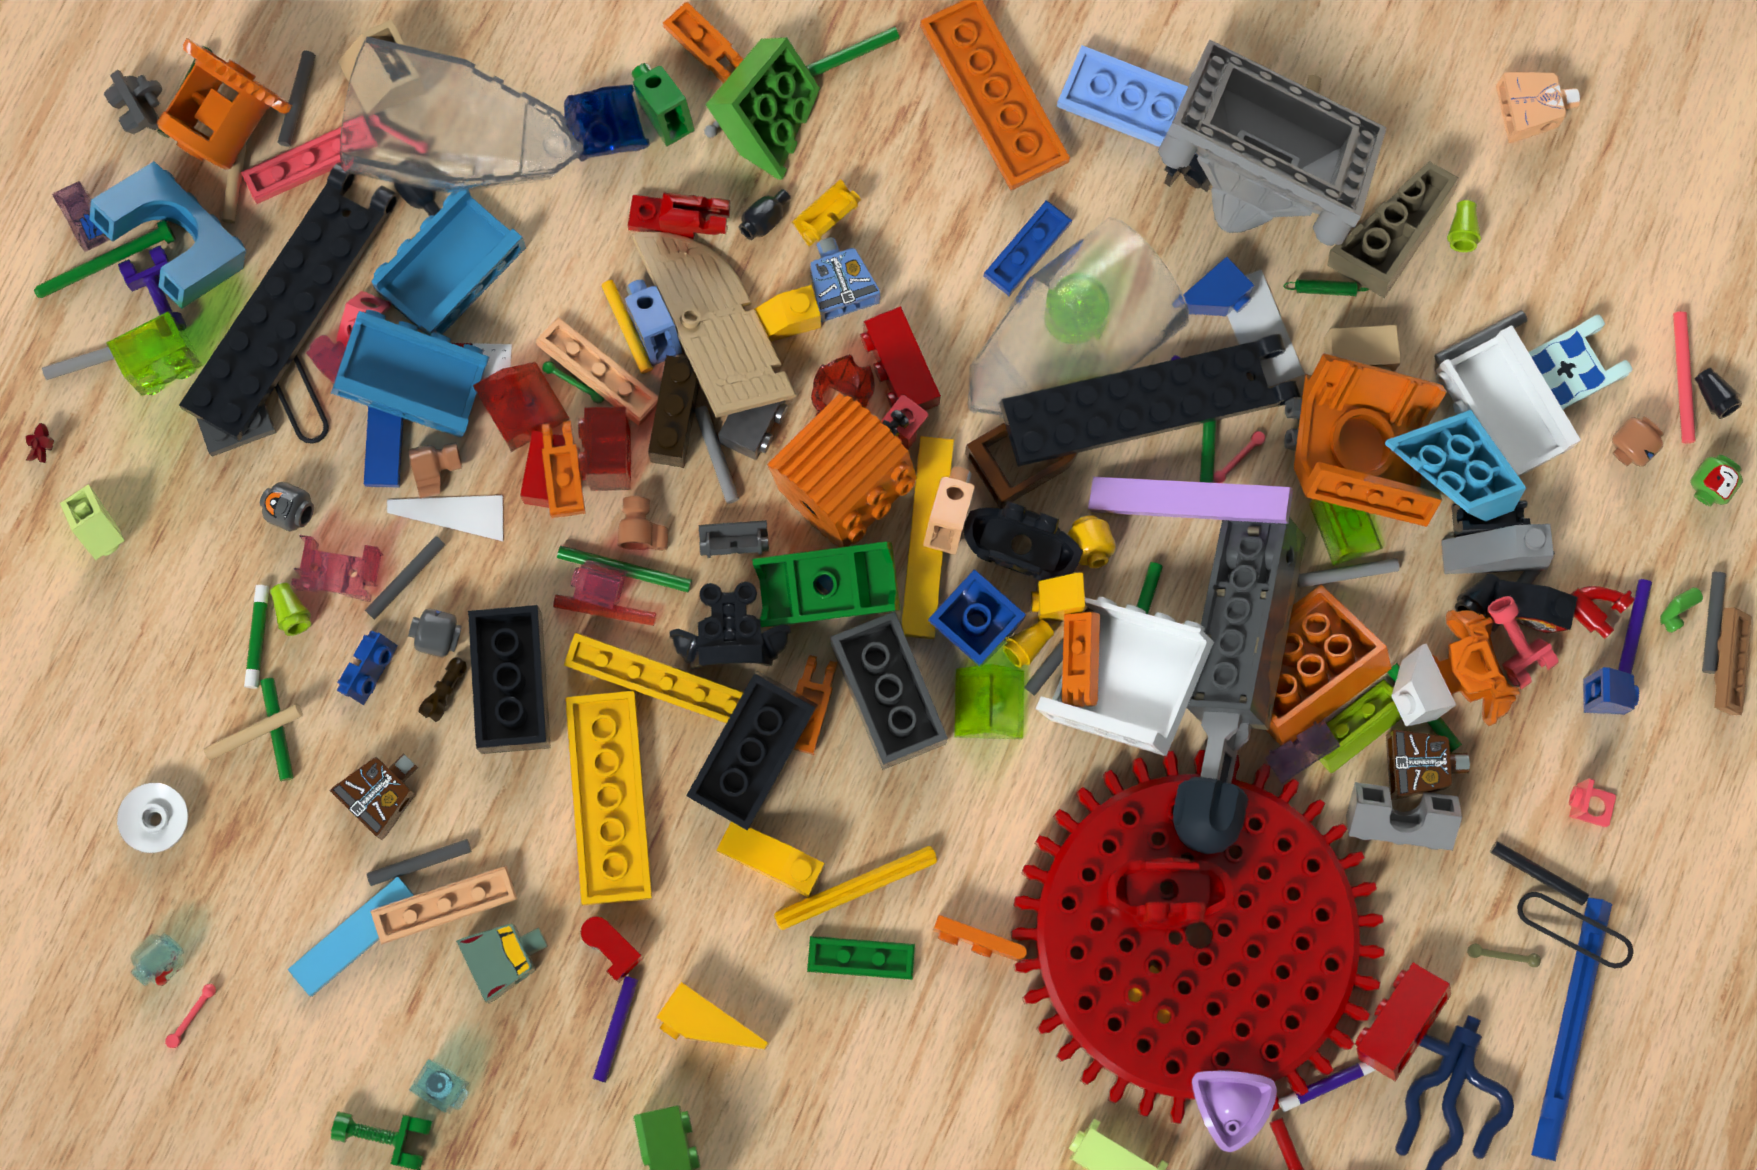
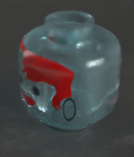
[130,933,185,986]

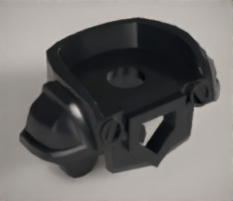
[964,501,1082,581]
[669,582,791,670]

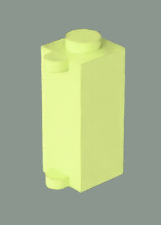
[1068,1118,1168,1170]

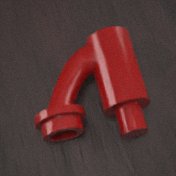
[1570,586,1635,639]

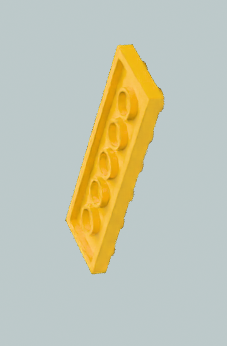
[565,691,652,906]

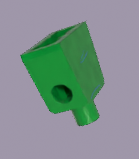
[632,63,695,147]

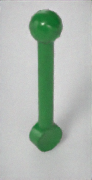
[542,361,604,403]

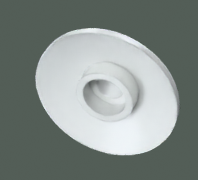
[117,783,189,853]

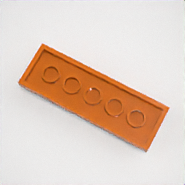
[920,0,1070,191]

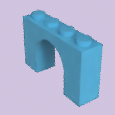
[89,161,246,309]

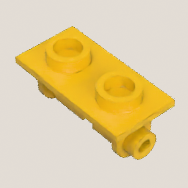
[792,179,861,247]

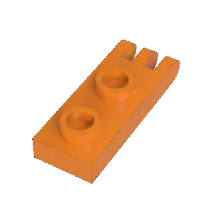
[1062,612,1100,707]
[933,915,1027,961]

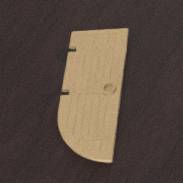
[632,232,796,418]

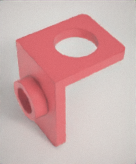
[336,291,391,346]
[1569,778,1616,827]

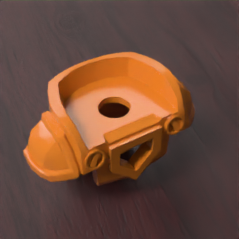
[1432,610,1520,726]

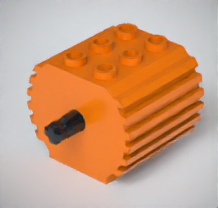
[767,393,917,548]

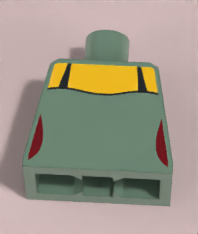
[456,924,548,1004]

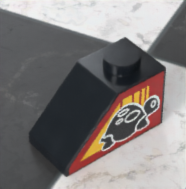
[1492,580,1578,634]

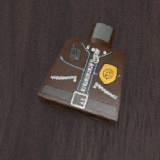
[1386,730,1470,800]
[329,753,418,840]

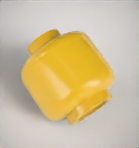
[1067,515,1116,568]

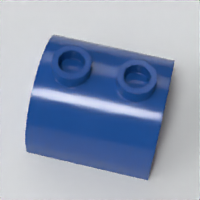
[928,569,1026,667]

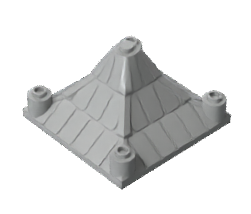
[1158,39,1386,246]

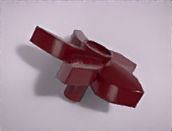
[25,423,54,464]

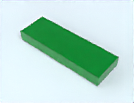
[807,936,915,980]

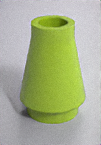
[1447,200,1481,252]
[270,583,311,636]

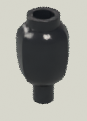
[392,162,441,216]
[739,189,791,240]

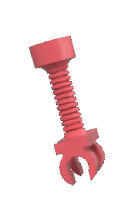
[1487,596,1559,690]

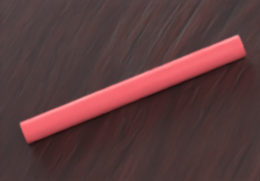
[1673,311,1696,443]

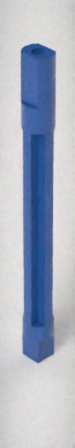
[1531,898,1612,1162]

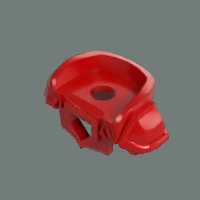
[1107,858,1234,929]

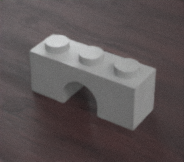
[1346,782,1462,851]

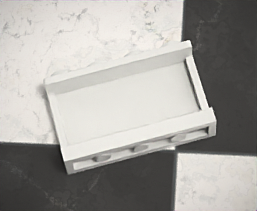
[1435,325,1581,477]

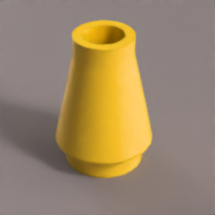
[1003,620,1054,668]

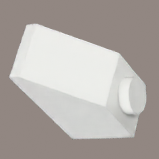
[1391,644,1456,727]

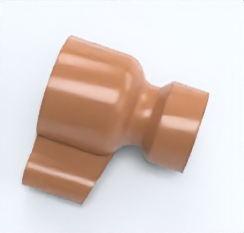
[408,442,462,499]
[618,496,668,551]

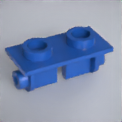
[336,630,398,705]

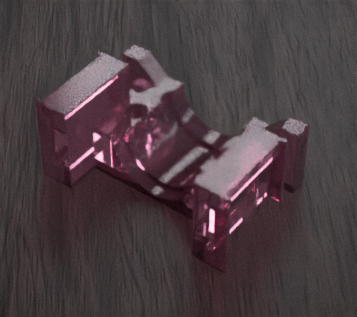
[291,535,384,602]

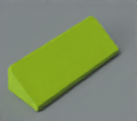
[1305,679,1402,774]

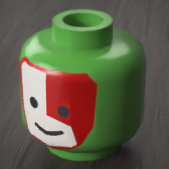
[1690,455,1743,507]

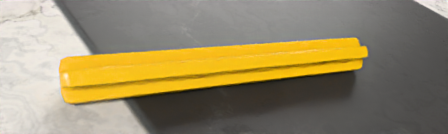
[774,846,937,930]

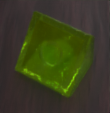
[1309,499,1383,566]
[954,664,1024,739]

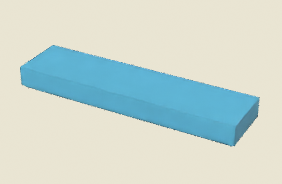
[287,876,414,997]

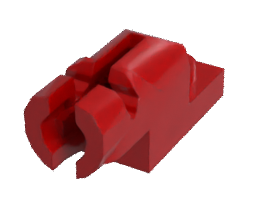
[628,192,731,239]

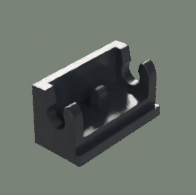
[1451,500,1531,538]

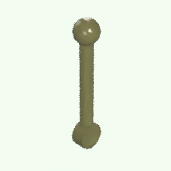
[1467,944,1541,967]

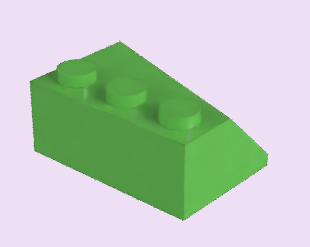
[706,37,820,180]
[633,1105,700,1170]

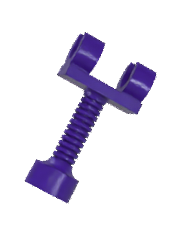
[118,245,187,338]

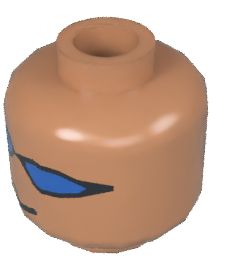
[1612,416,1664,467]

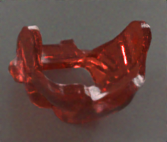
[811,354,875,416]

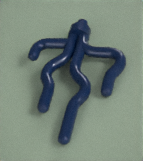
[1395,1015,1514,1170]

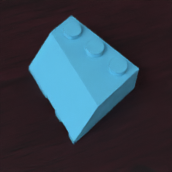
[1385,410,1526,521]

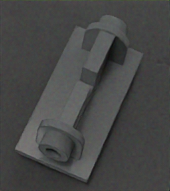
[699,520,769,558]

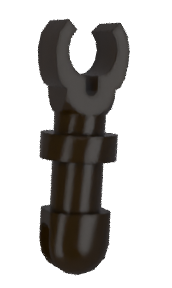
[419,657,467,722]

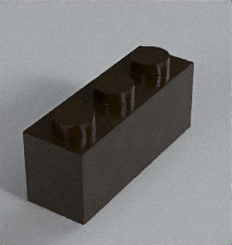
[648,355,700,468]

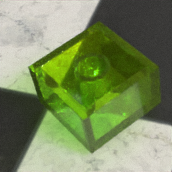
[107,311,203,396]

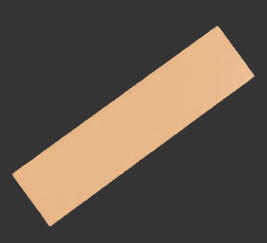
[536,317,659,426]
[370,865,517,945]

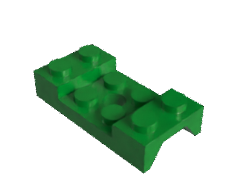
[752,541,900,627]

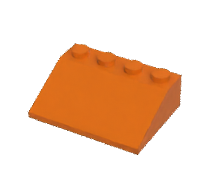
[1266,584,1392,749]

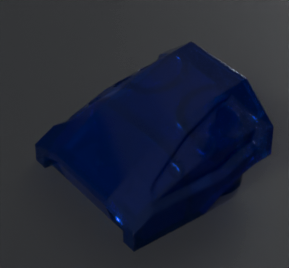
[564,85,650,162]

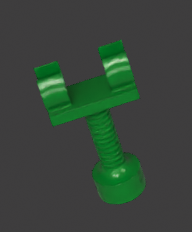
[331,1111,432,1170]

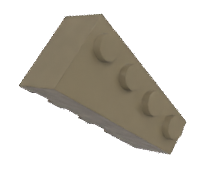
[1327,161,1458,298]

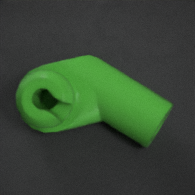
[1660,587,1703,633]

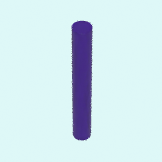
[1618,579,1652,674]
[592,976,639,1083]

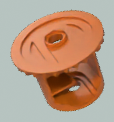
[157,38,293,170]

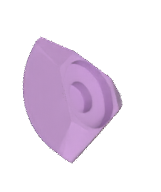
[1192,1071,1277,1152]

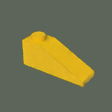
[716,822,825,898]
[656,982,769,1050]

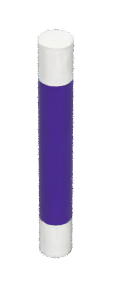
[1278,1061,1376,1112]

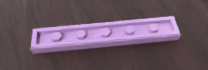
[1088,477,1293,524]

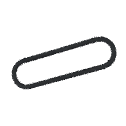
[275,355,329,444]
[1517,892,1634,968]

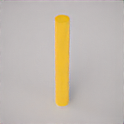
[601,280,653,374]

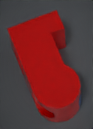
[580,916,644,983]

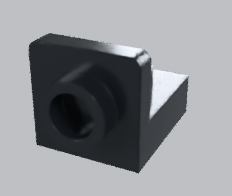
[1164,154,1212,192]

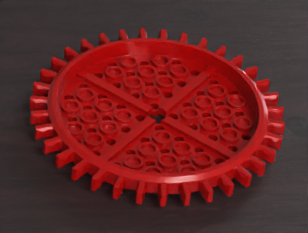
[1011,750,1385,1125]

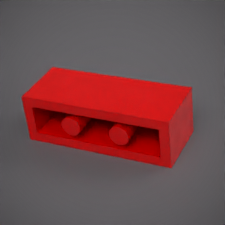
[860,306,941,411]
[1355,962,1451,1082]

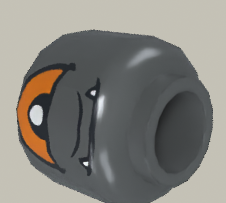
[260,482,314,531]

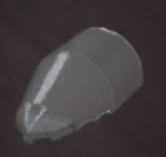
[340,37,583,193]
[967,217,1189,418]

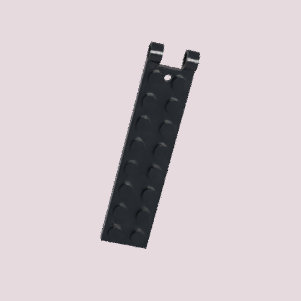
[179,162,398,441]
[999,334,1301,467]

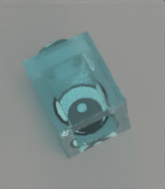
[409,1059,469,1113]

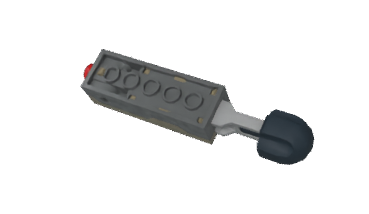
[1173,517,1306,854]

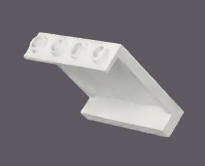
[1036,597,1214,756]

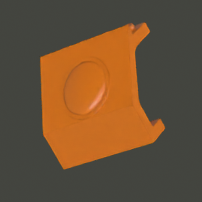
[1294,353,1446,527]

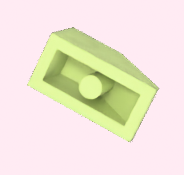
[60,484,125,560]

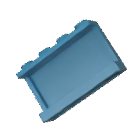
[371,187,526,336]
[331,310,489,438]

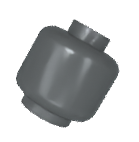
[408,608,462,658]

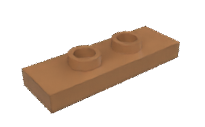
[1714,607,1752,715]

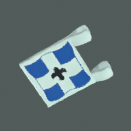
[1528,315,1633,409]

